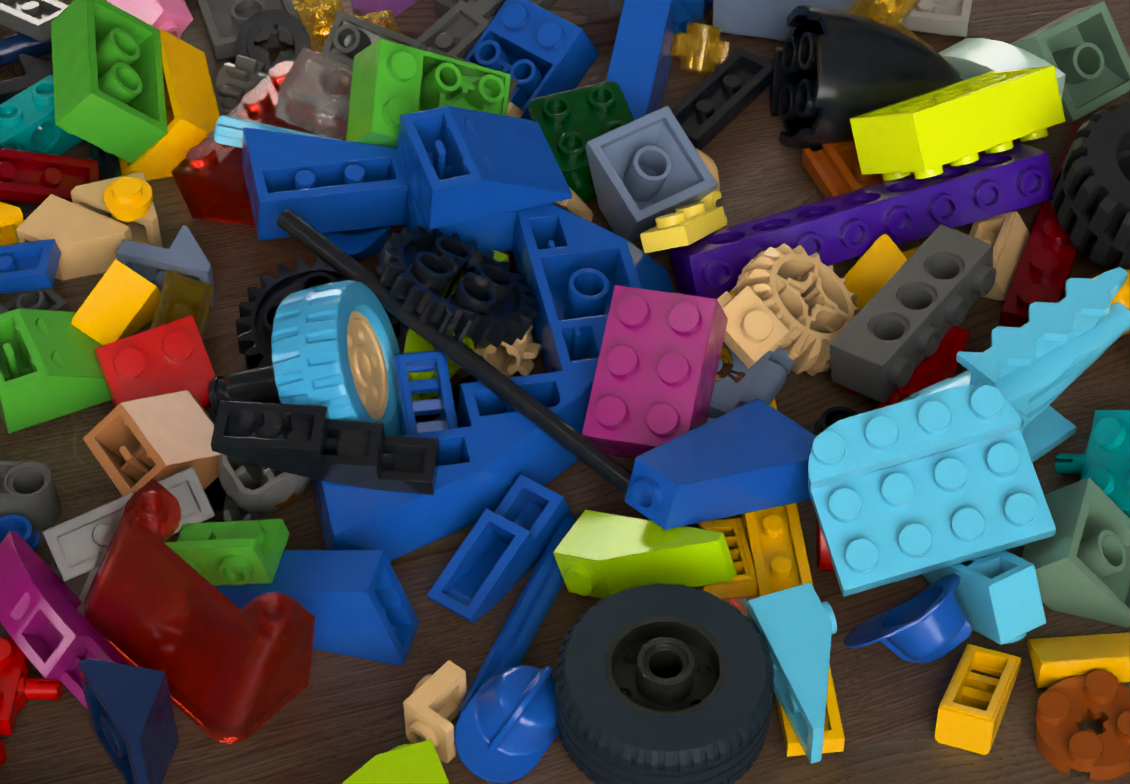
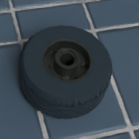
[555,584,774,784]

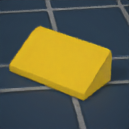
[1027,632,1130,688]

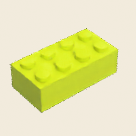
[850,66,1066,181]

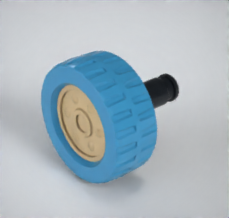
[208,280,401,436]

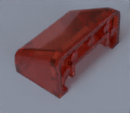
[84,478,315,744]

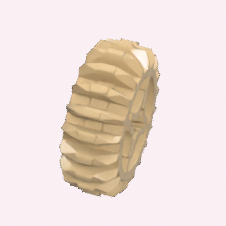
[732,243,861,377]

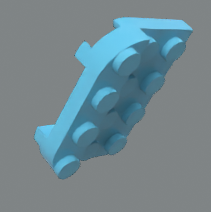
[808,385,1056,597]

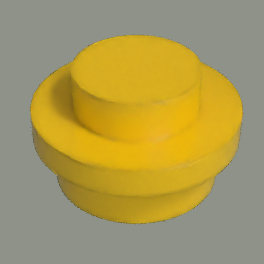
[103,177,153,222]

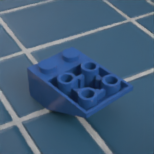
[464,0,599,120]
[397,106,572,230]

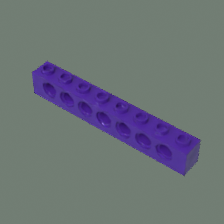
[669,143,1054,299]

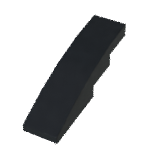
[211,400,440,495]

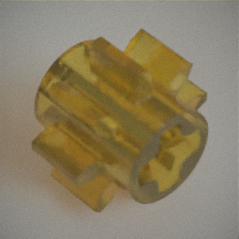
[671,23,730,75]

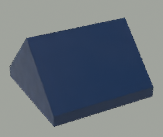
[77,658,179,784]

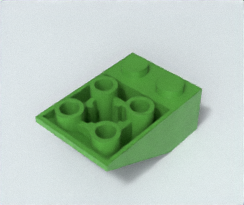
[346,39,511,148]
[0,308,112,434]

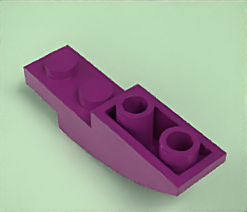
[0,532,129,710]

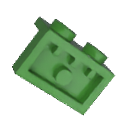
[154,519,290,587]

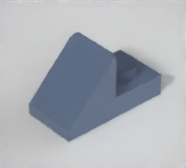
[116,225,216,307]

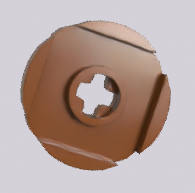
[1034,670,1130,781]

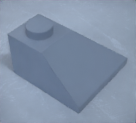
[585,106,718,243]

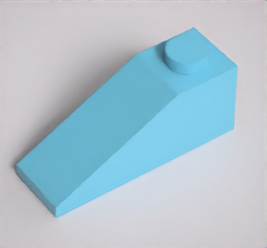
[922,550,1046,645]
[747,582,837,764]

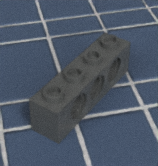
[830,225,996,404]

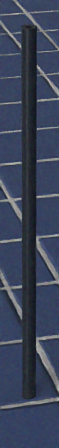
[277,209,706,530]

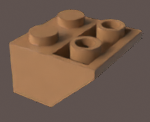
[82,390,220,496]

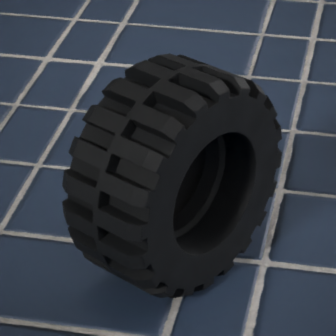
[1052,102,1130,270]

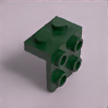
[529,81,634,203]

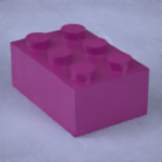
[582,285,728,459]

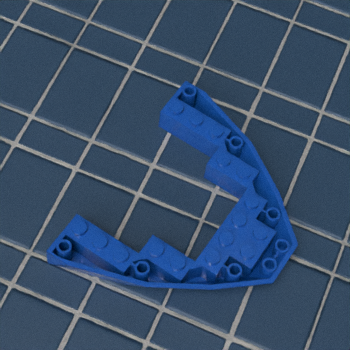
[242,127,674,561]

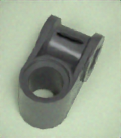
[0,461,61,531]

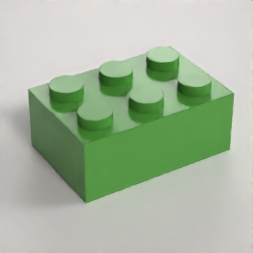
[51,0,168,164]

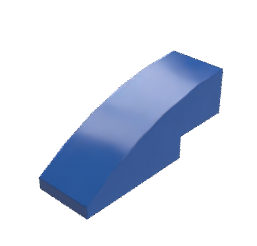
[426,474,572,624]

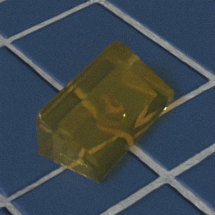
[151,270,215,339]

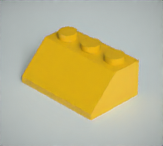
[118,29,223,181]

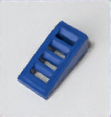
[392,350,458,435]

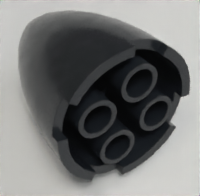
[770,5,963,149]

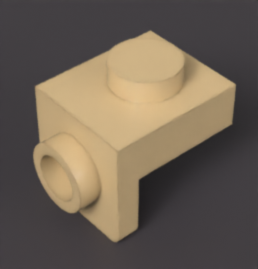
[717,286,789,369]
[403,660,467,764]

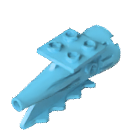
[899,267,1130,463]

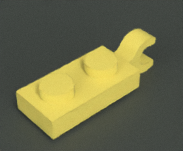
[640,190,728,253]

